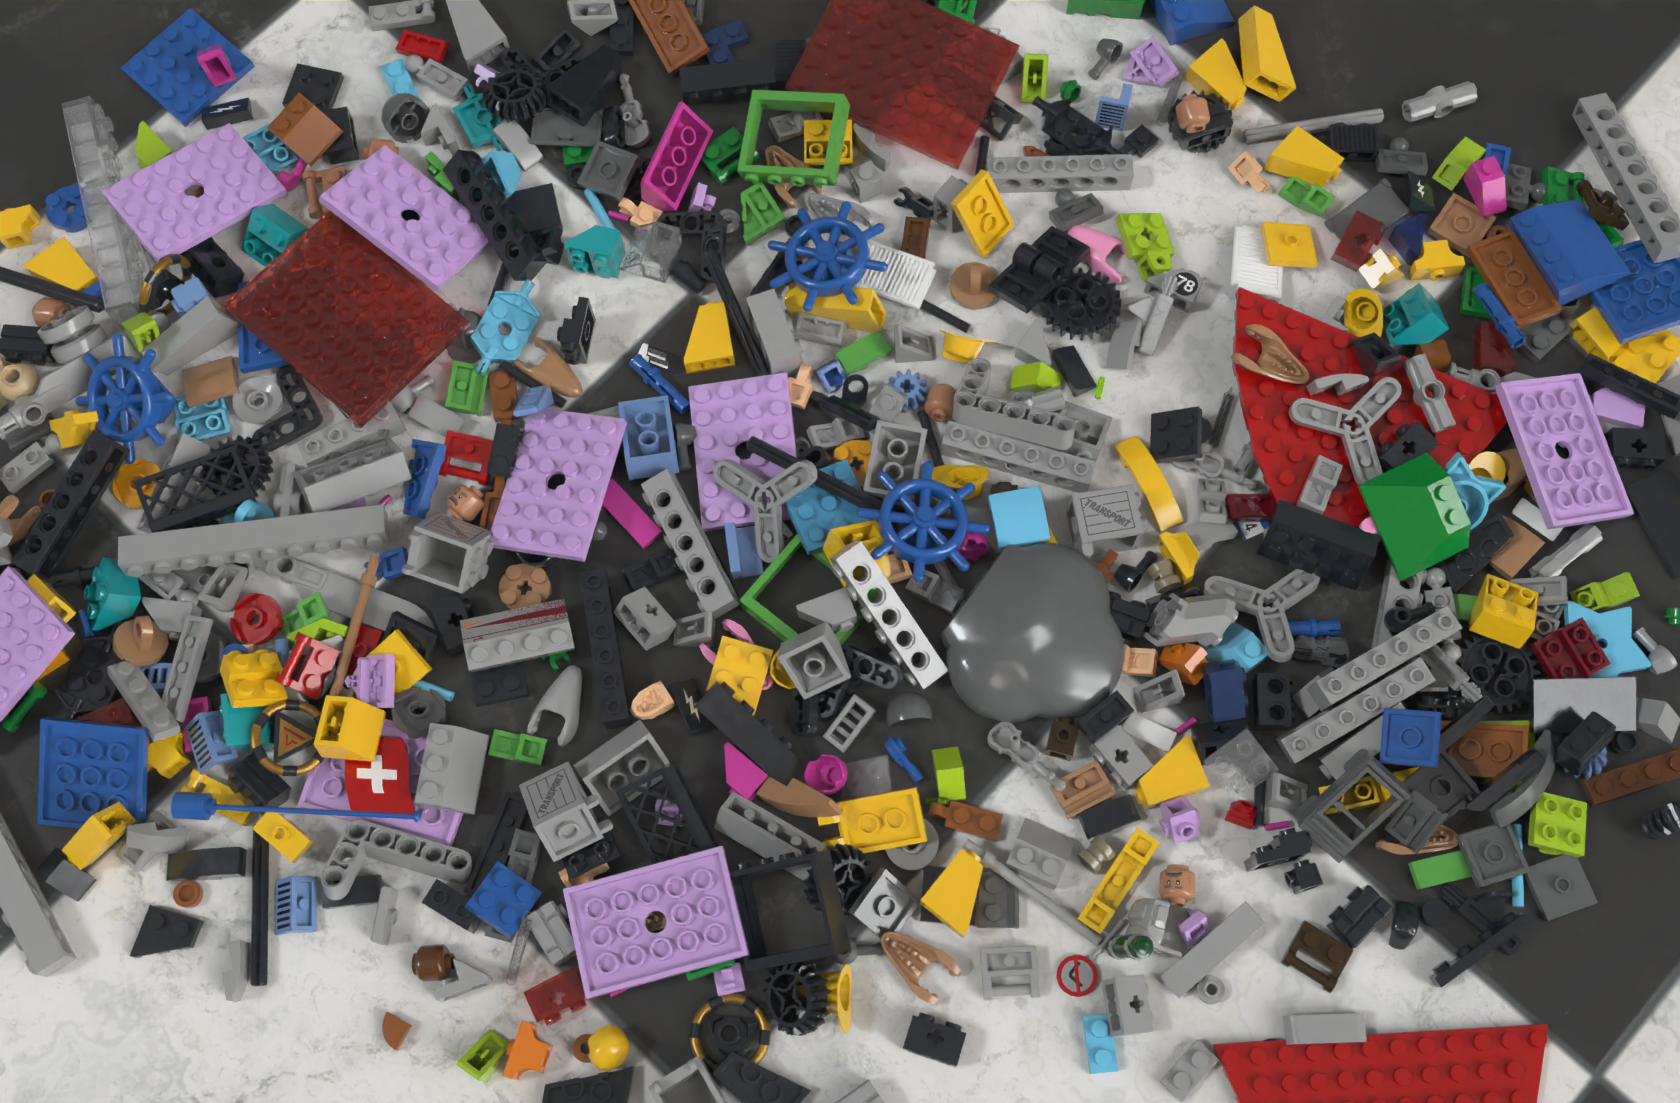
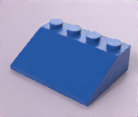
[1148,0,1235,46]
[1510,199,1630,306]

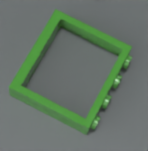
[737,90,850,188]
[739,533,877,645]

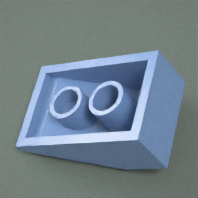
[618,395,679,480]

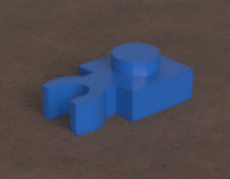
[364,546,408,582]

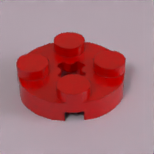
[230,593,284,646]

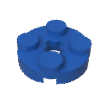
[45,184,97,233]

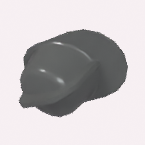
[446,308,482,364]

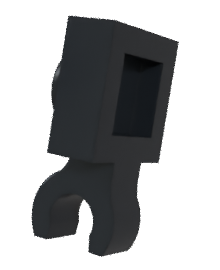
[1119,124,1159,158]
[893,187,933,218]

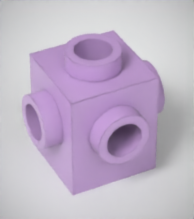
[1159,795,1201,844]

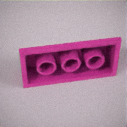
[641,101,713,212]

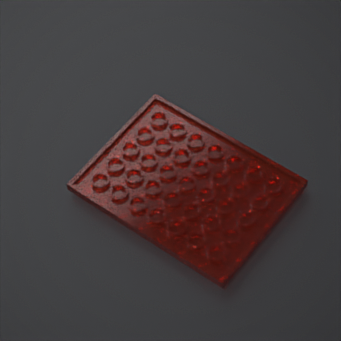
[785,0,1019,170]
[223,211,471,428]

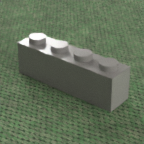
[137,434,212,533]
[714,791,826,880]

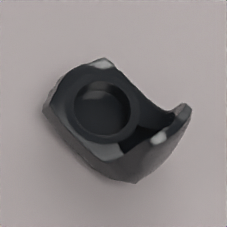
[1389,901,1420,950]

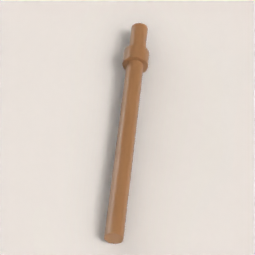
[329,555,380,696]

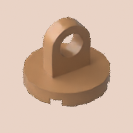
[949,262,997,310]
[113,615,169,666]

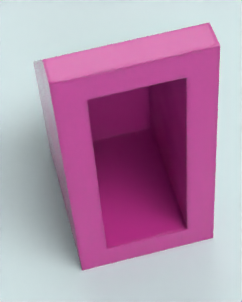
[197,44,237,87]
[1463,156,1507,218]
[724,741,768,801]

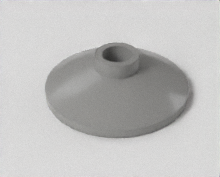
[232,377,283,424]
[886,819,939,870]

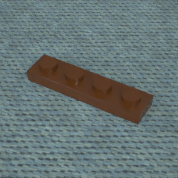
[1580,749,1680,806]

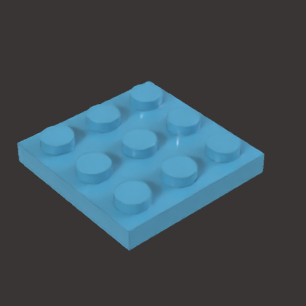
[784,459,878,555]

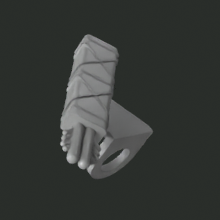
[1123,274,1179,356]
[1417,645,1482,703]

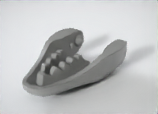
[805,193,874,243]
[527,665,583,746]

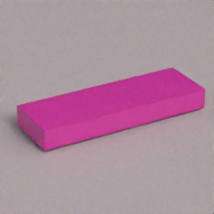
[602,479,663,550]

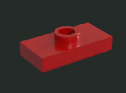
[395,29,449,64]
[346,624,385,676]

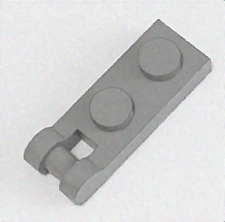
[369,0,435,31]

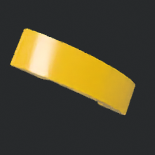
[1113,435,1184,533]
[1077,827,1160,935]

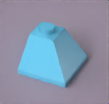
[482,150,521,199]
[1198,622,1268,674]

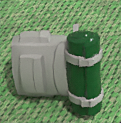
[1106,898,1182,960]

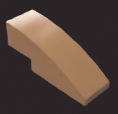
[756,776,843,817]

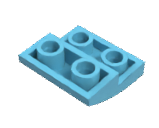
[242,122,299,174]
[174,395,231,441]
[988,486,1050,550]

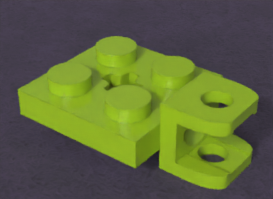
[1115,213,1175,283]

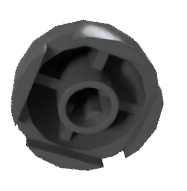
[381,93,430,143]

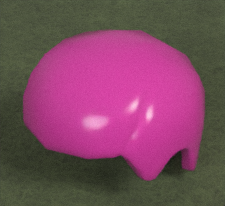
[951,532,990,563]
[804,754,848,795]

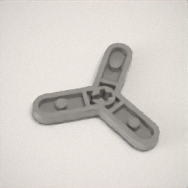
[1289,377,1402,485]
[713,459,817,563]
[1203,569,1320,662]

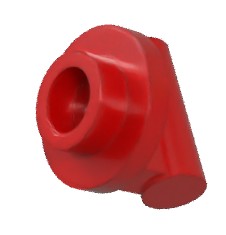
[1224,800,1257,830]

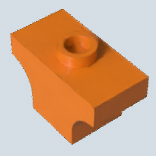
[1157,643,1209,685]
[502,1020,553,1080]

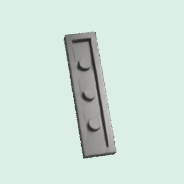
[162,615,214,722]
[107,660,180,742]

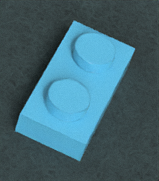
[380,58,419,98]
[1082,1014,1119,1074]

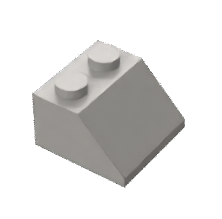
[778,621,851,700]
[1005,818,1075,890]

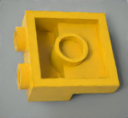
[220,649,288,708]

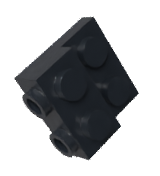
[557,297,596,365]
[1244,828,1312,872]

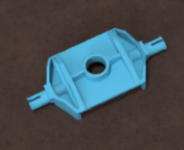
[470,279,540,376]

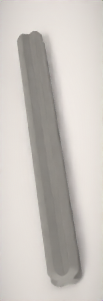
[1243,108,1384,144]

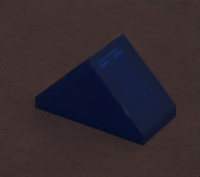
[1388,212,1427,266]

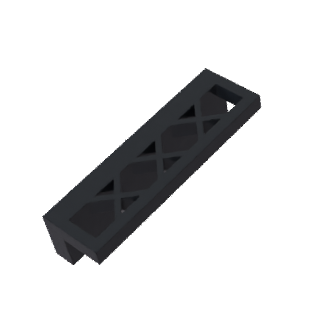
[927,63,1024,141]

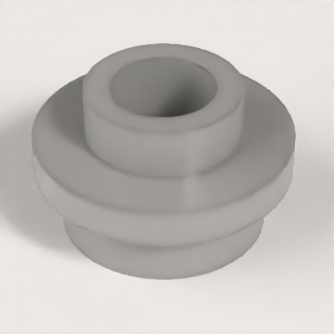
[1196,976,1225,1004]

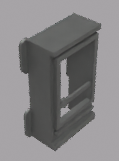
[1295,749,1411,863]

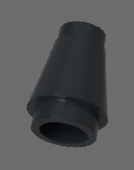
[669,259,707,294]

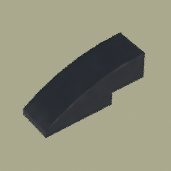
[166,847,247,882]

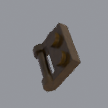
[1576,180,1629,231]
[1280,920,1354,993]

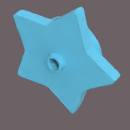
[1443,452,1506,530]
[1564,601,1652,677]

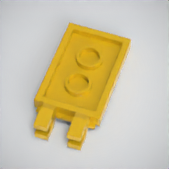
[817,787,928,853]

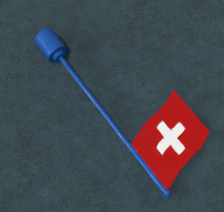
[171,737,421,822]

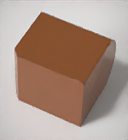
[1414,339,1451,372]

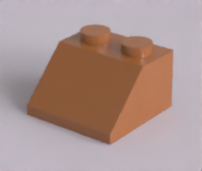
[267,93,343,166]

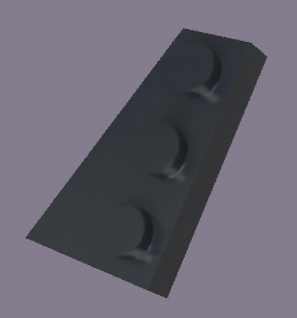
[1436,513,1514,594]
[711,1052,811,1103]
[542,1066,634,1103]

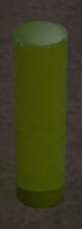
[1095,376,1105,399]
[925,797,949,804]

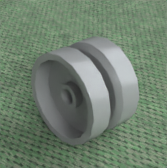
[37,305,107,363]

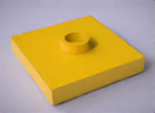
[1260,222,1317,269]
[366,629,432,703]

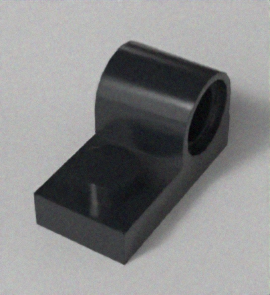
[1075,690,1134,745]

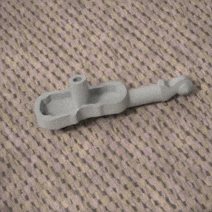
[619,73,651,148]
[1171,451,1258,491]
[987,722,1066,791]

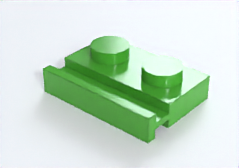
[445,360,490,416]

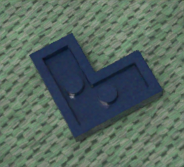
[701,19,749,65]

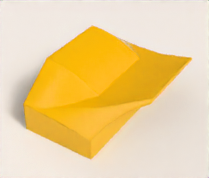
[1156,532,1200,586]

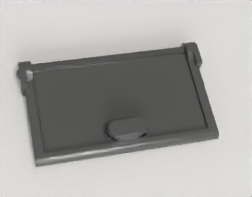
[531,108,604,147]
[1324,178,1410,255]

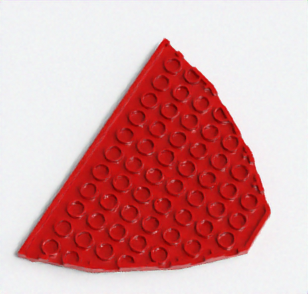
[1232,287,1507,529]
[1213,1024,1548,1103]

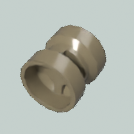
[1147,559,1181,593]
[1077,836,1115,875]

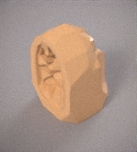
[630,681,676,720]

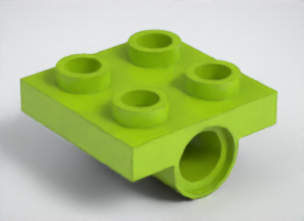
[1528,792,1587,857]

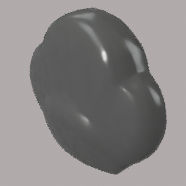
[939,543,1124,723]

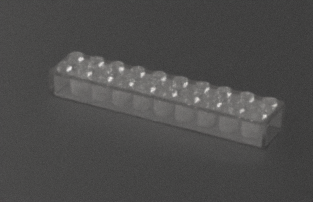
[61,96,145,331]

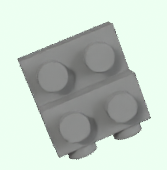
[1047,401,1113,461]

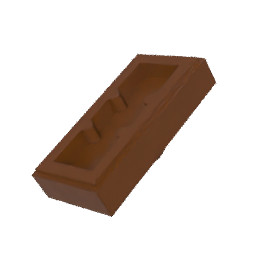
[901,216,931,259]

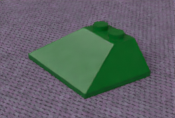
[1358,453,1471,581]

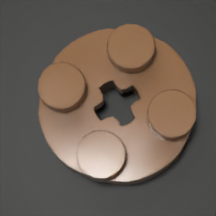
[499,563,552,610]

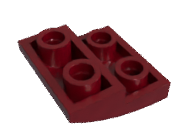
[1530,617,1611,678]

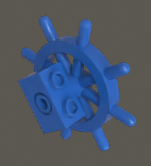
[768,201,888,312]
[75,333,177,464]
[856,461,990,582]

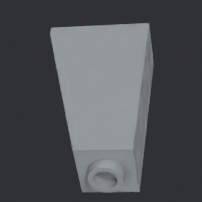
[446,0,510,73]
[141,295,238,376]
[1318,702,1406,780]

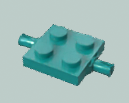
[453,84,506,151]

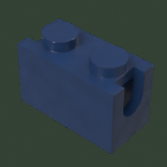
[1202,659,1248,723]

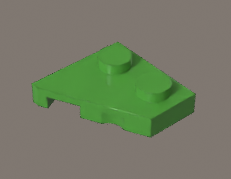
[741,181,786,245]

